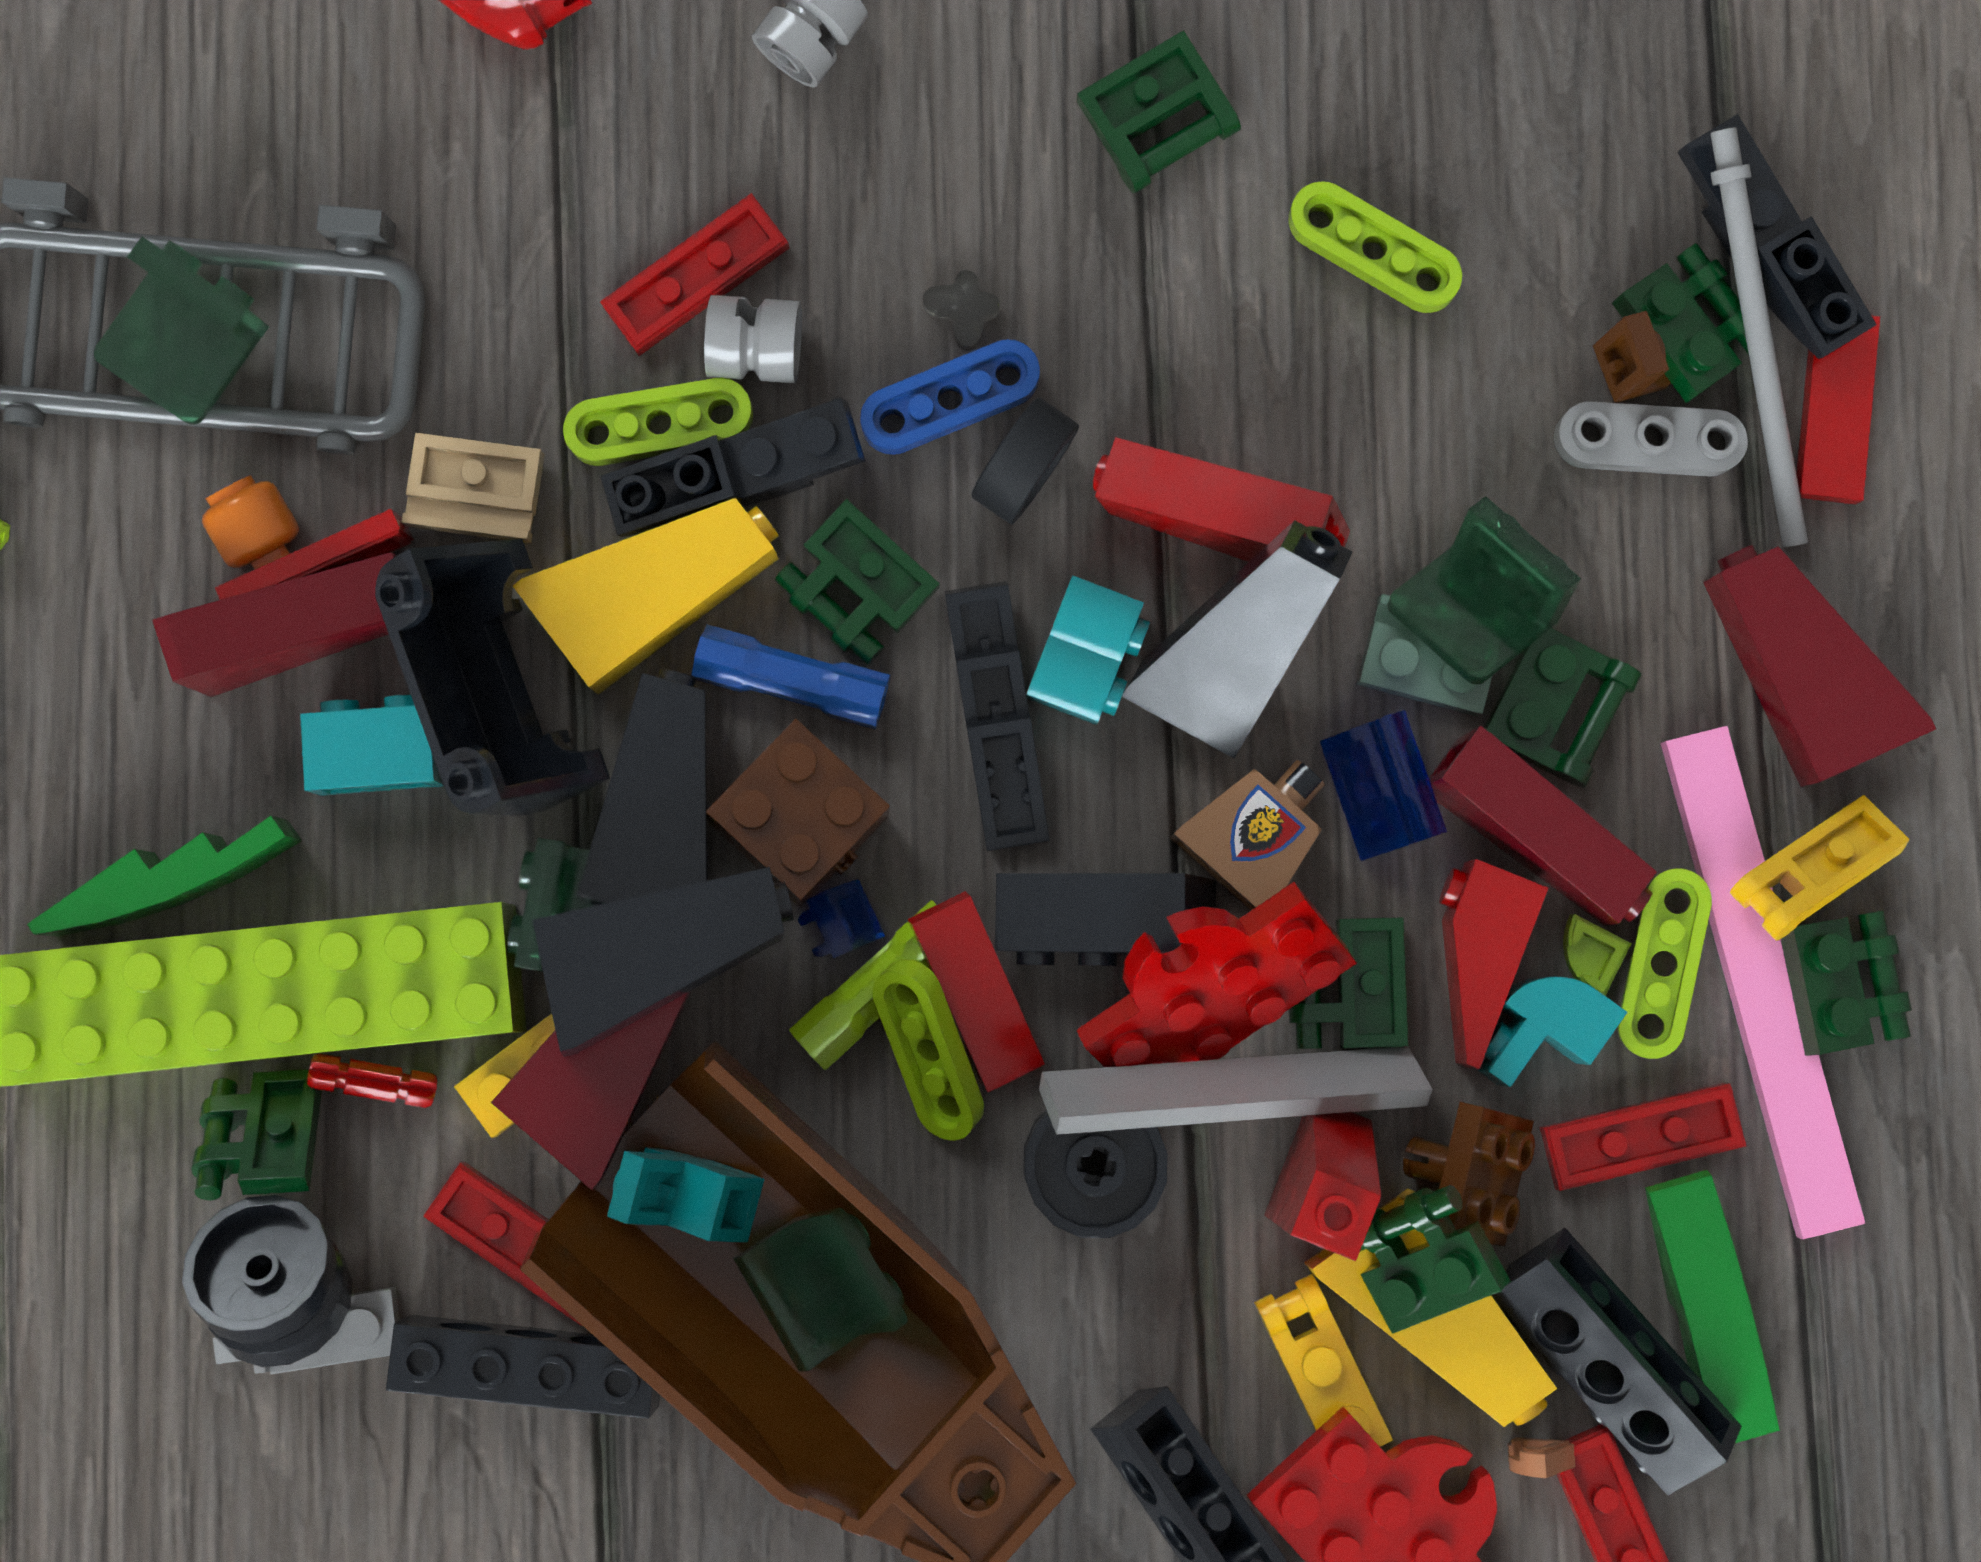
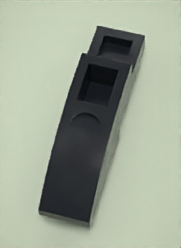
[1677,114,1877,359]
[600,397,865,537]

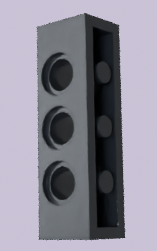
[1491,1228,1742,1495]
[386,1315,660,1419]
[1090,1386,1287,1562]

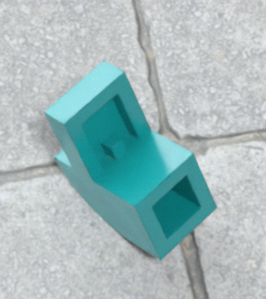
[1477,977,1627,1087]
[607,1147,765,1242]

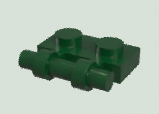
[1612,243,1749,403]
[775,499,940,665]
[1780,910,1912,1056]
[1289,917,1408,1049]
[191,1069,322,1201]
[1360,1185,1511,1334]

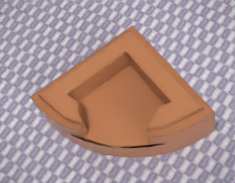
[1507,1437,1575,1478]

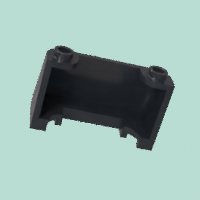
[375,539,610,816]

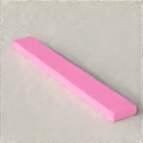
[1660,726,1866,1240]

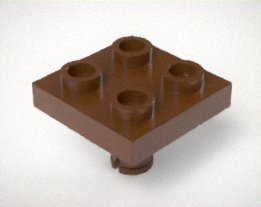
[1403,1101,1535,1247]

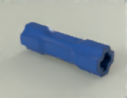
[691,624,891,730]

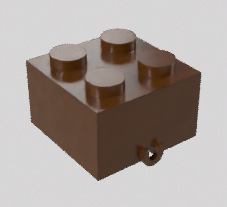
[706,718,890,909]

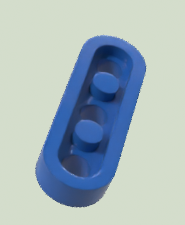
[860,339,1040,455]

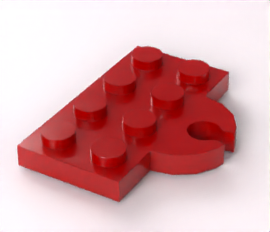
[1076,882,1357,1067]
[1247,1406,1497,1562]

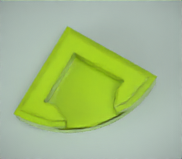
[1563,914,1632,996]

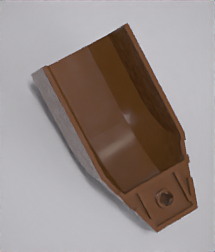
[520,1041,1076,1562]

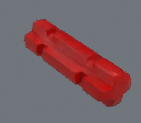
[307,1053,438,1108]

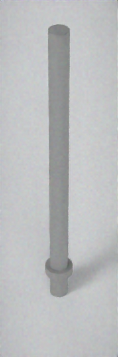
[1710,127,1808,547]

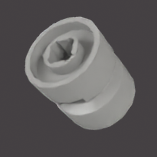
[752,0,868,88]
[704,295,802,383]

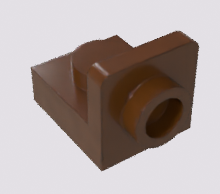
[1593,311,1671,403]

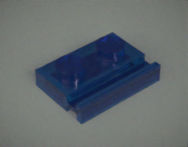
[1320,710,1447,861]

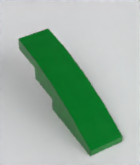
[27,816,302,937]
[1645,1170,1780,1443]

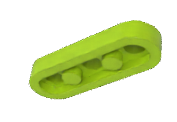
[1288,181,1462,313]
[563,378,753,466]
[1617,868,1712,1059]
[872,959,984,1141]

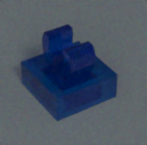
[798,879,885,959]

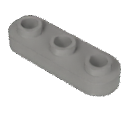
[1554,402,1748,477]

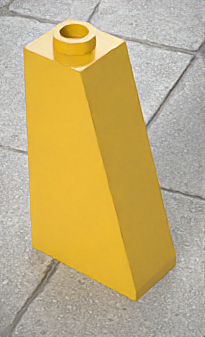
[513,498,779,695]
[1304,1188,1557,1427]

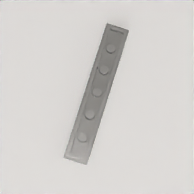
[1039,1046,1433,1135]

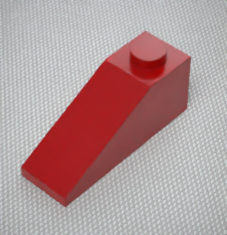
[1439,859,1548,1069]

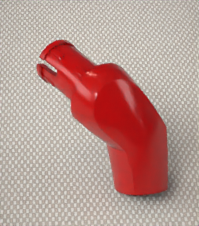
[439,0,592,50]

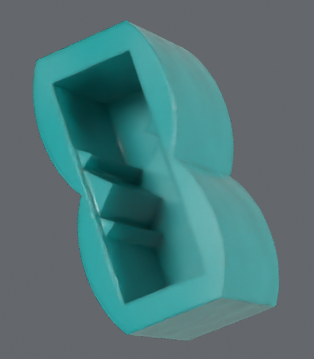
[1026,575,1150,725]

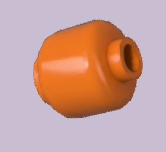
[202,475,299,570]

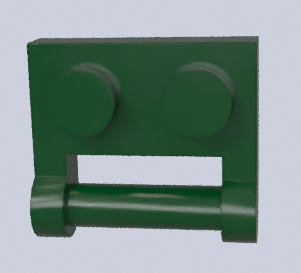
[1076,30,1241,194]
[1484,623,1642,788]

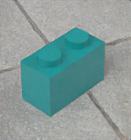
[300,695,444,796]

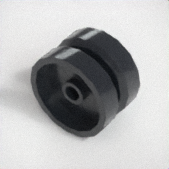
[1023,1109,1168,1238]
[182,1195,353,1367]

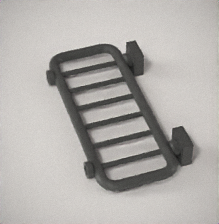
[0,177,425,455]

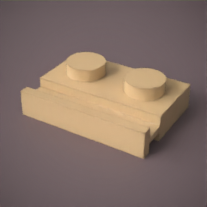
[401,433,545,543]

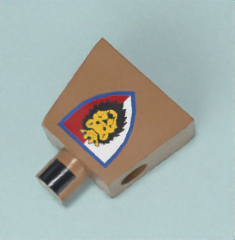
[1170,760,1325,911]

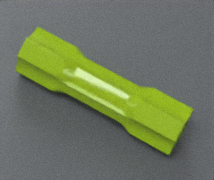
[789,900,936,1070]

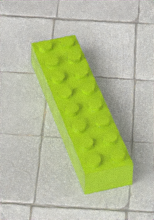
[0,902,527,1087]

